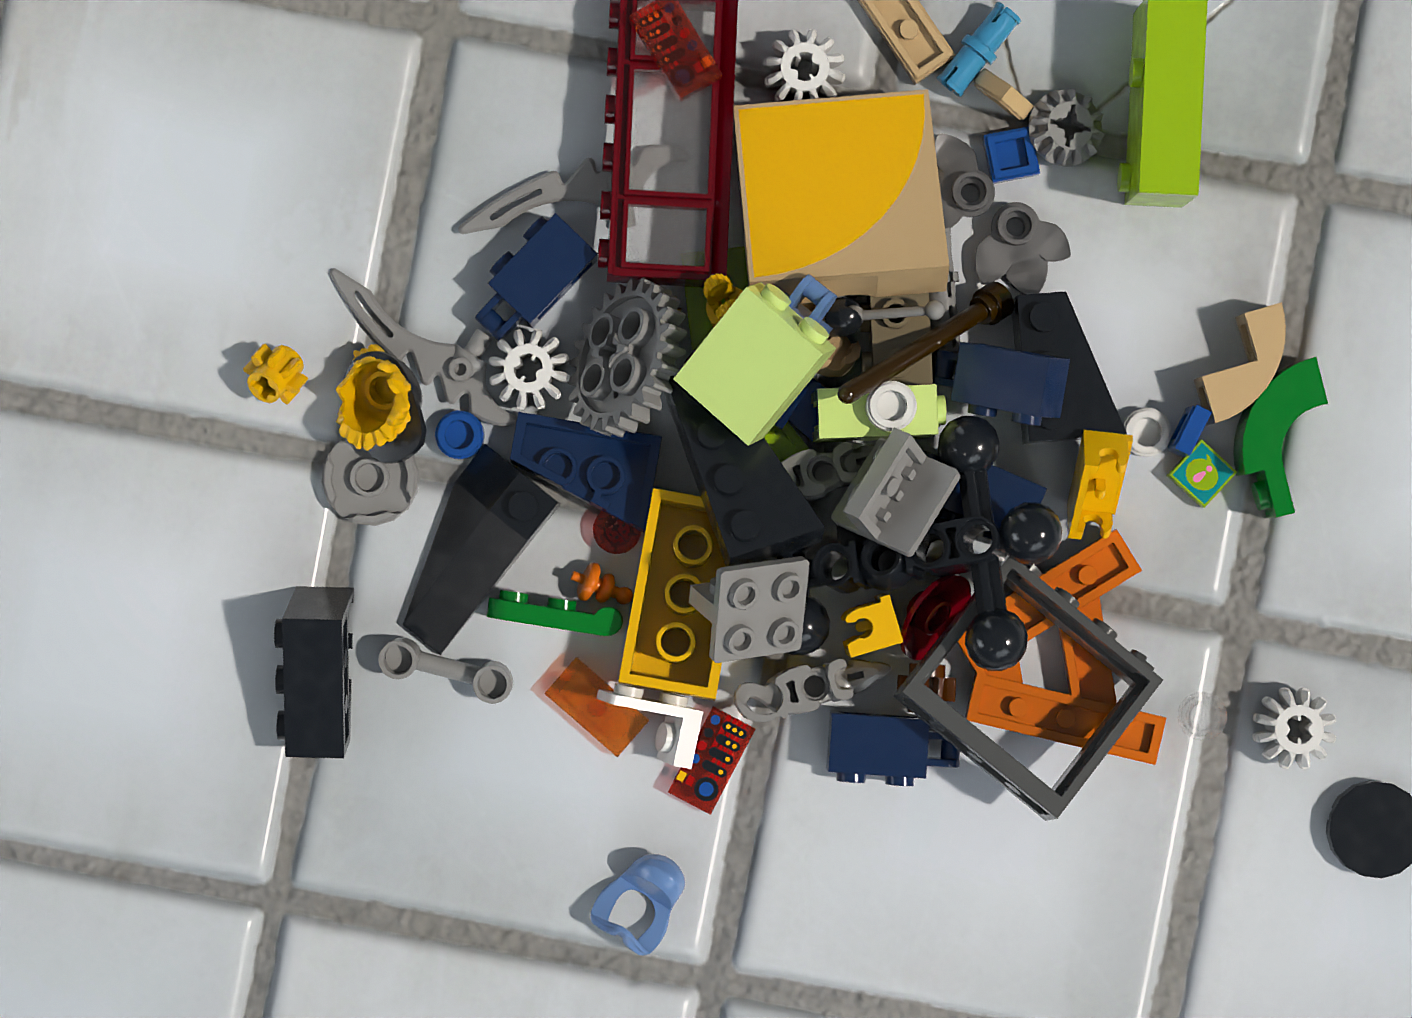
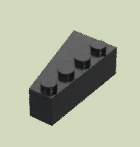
[664,376,825,567]

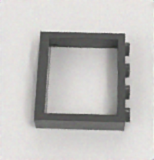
[893,556,1163,821]

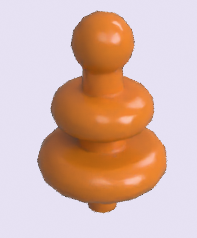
[570,562,633,605]

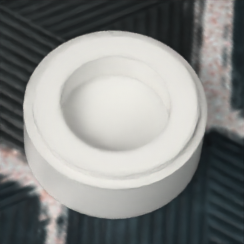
[865,381,917,432]
[1123,408,1172,457]

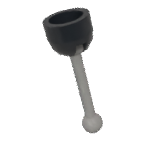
[825,297,945,337]

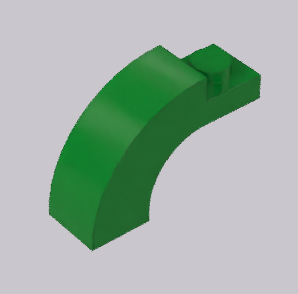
[1233,357,1328,518]

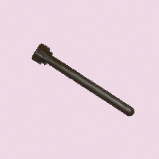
[837,282,1014,404]

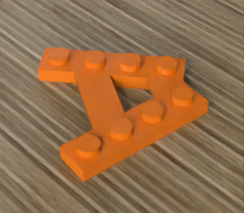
[957,529,1166,765]

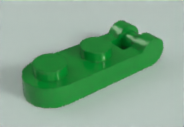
[486,589,623,636]

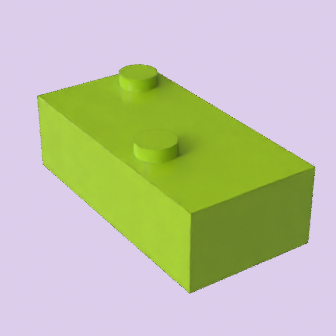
[1117,0,1208,208]

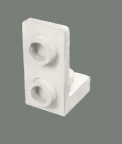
[596,683,703,769]

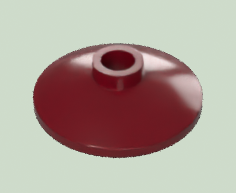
[900,574,971,660]

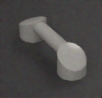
[378,638,513,704]

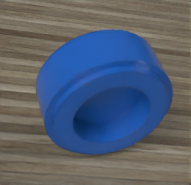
[435,411,485,460]

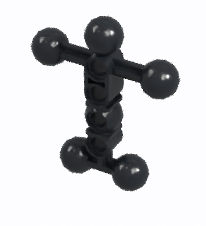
[775,416,1062,671]

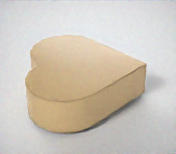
[974,68,1034,121]

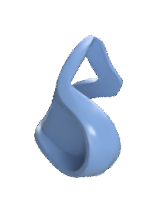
[590,854,685,956]

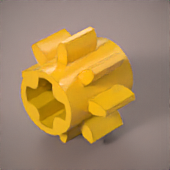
[243,344,308,405]

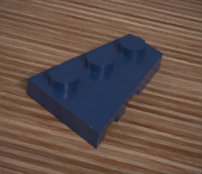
[510,412,662,533]

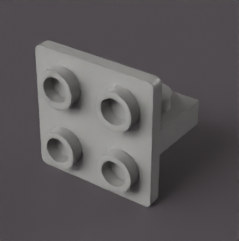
[831,428,960,557]
[689,556,809,663]

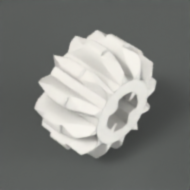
[763,29,845,102]
[488,328,571,411]
[1252,687,1336,769]

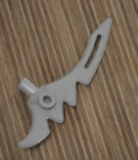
[458,145,690,234]
[329,268,517,426]

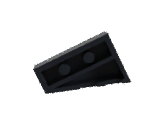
[1012,291,1127,444]
[274,586,354,759]

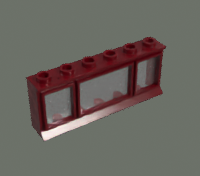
[598,0,738,287]

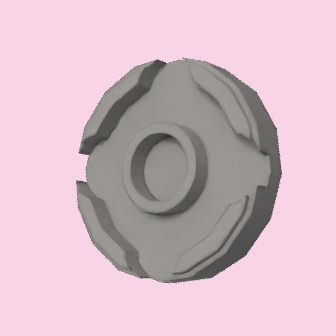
[321,438,420,526]

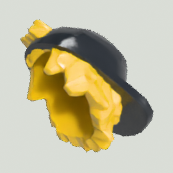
[336,344,427,464]

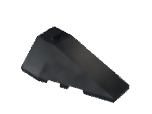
[403,444,561,655]

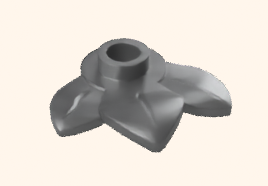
[935,134,995,229]
[975,202,1071,295]

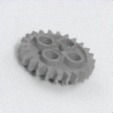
[567,278,687,437]

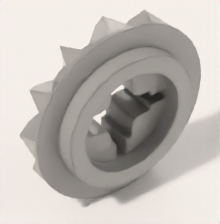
[1028,89,1105,167]

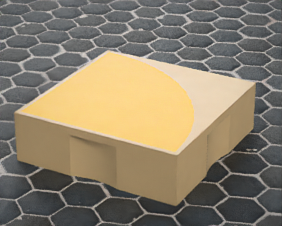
[733,89,949,303]

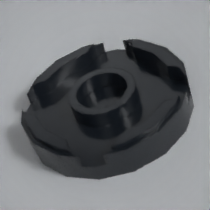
[1326,780,1412,879]

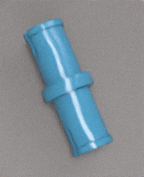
[937,2,1021,97]

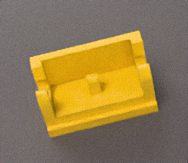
[1067,430,1133,540]
[841,593,903,658]

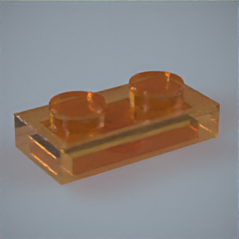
[544,657,650,757]

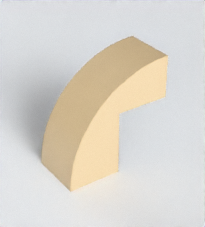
[1194,302,1286,426]

